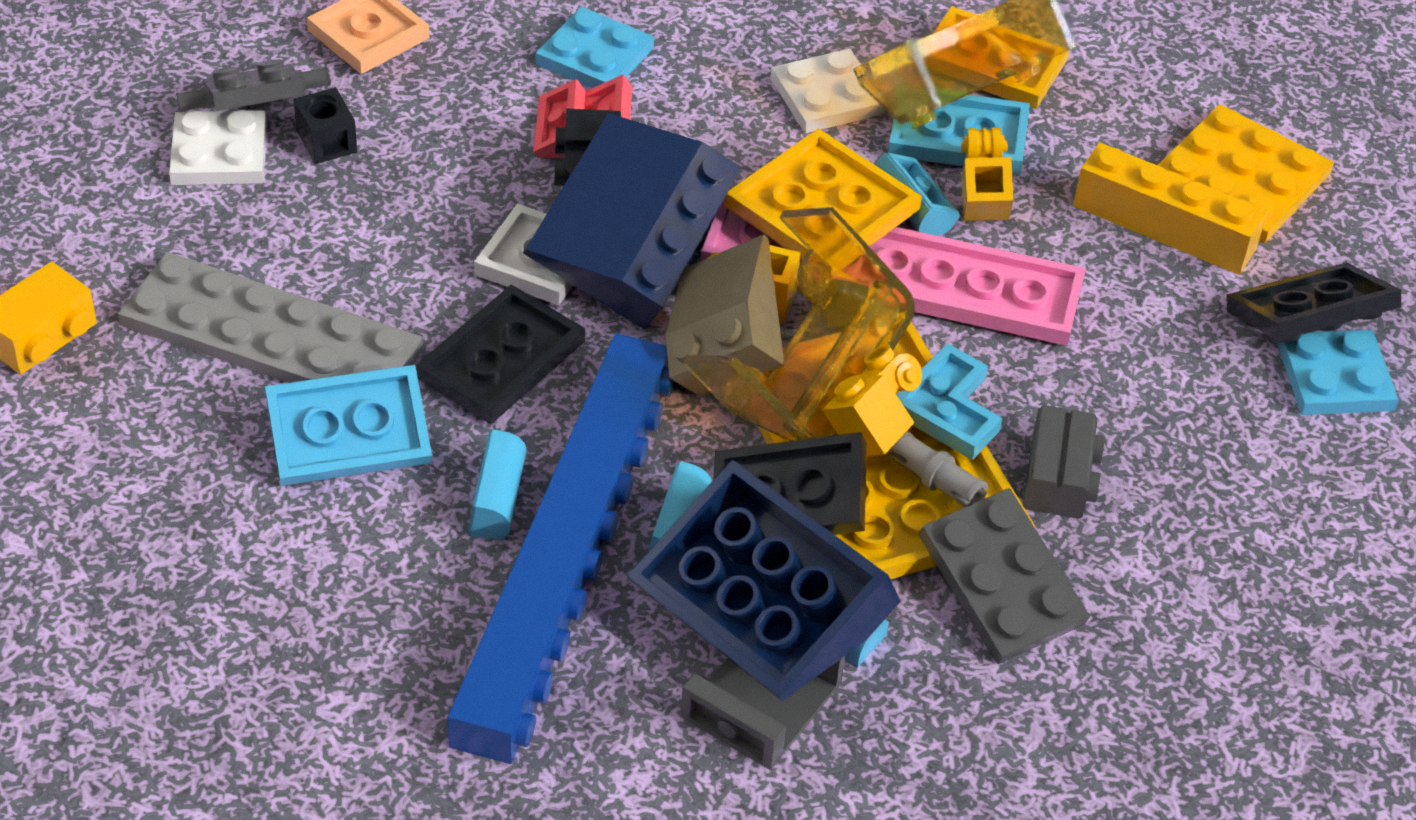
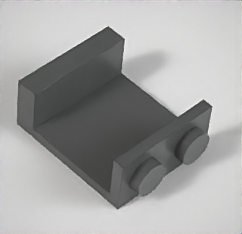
[680,656,845,770]

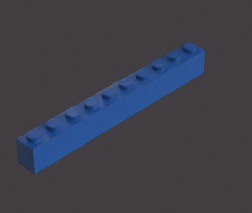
[447,333,675,764]

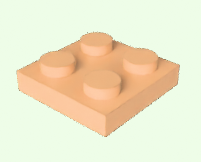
[307,0,430,74]

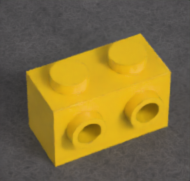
[0,261,97,375]

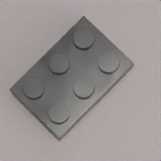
[919,488,1090,664]

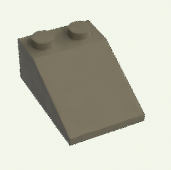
[665,235,785,398]

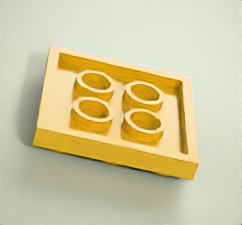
[1158,104,1334,243]
[725,128,922,277]

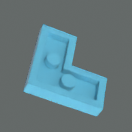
[896,343,1002,460]

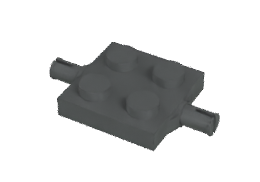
[176,59,331,112]

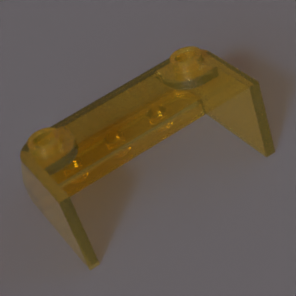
[852,0,1077,129]
[682,207,915,441]

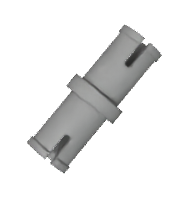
[889,431,988,508]

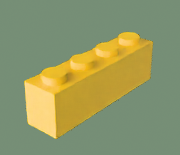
[1073,142,1268,275]

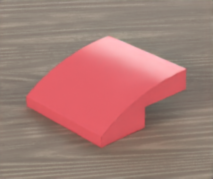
[533,74,633,159]

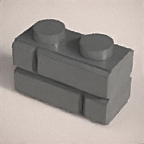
[1023,405,1105,519]

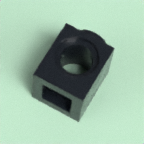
[293,87,357,164]

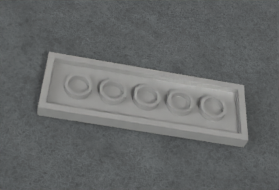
[118,252,423,383]

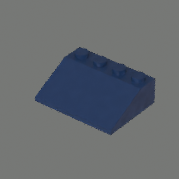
[523,113,742,329]
[627,460,901,701]

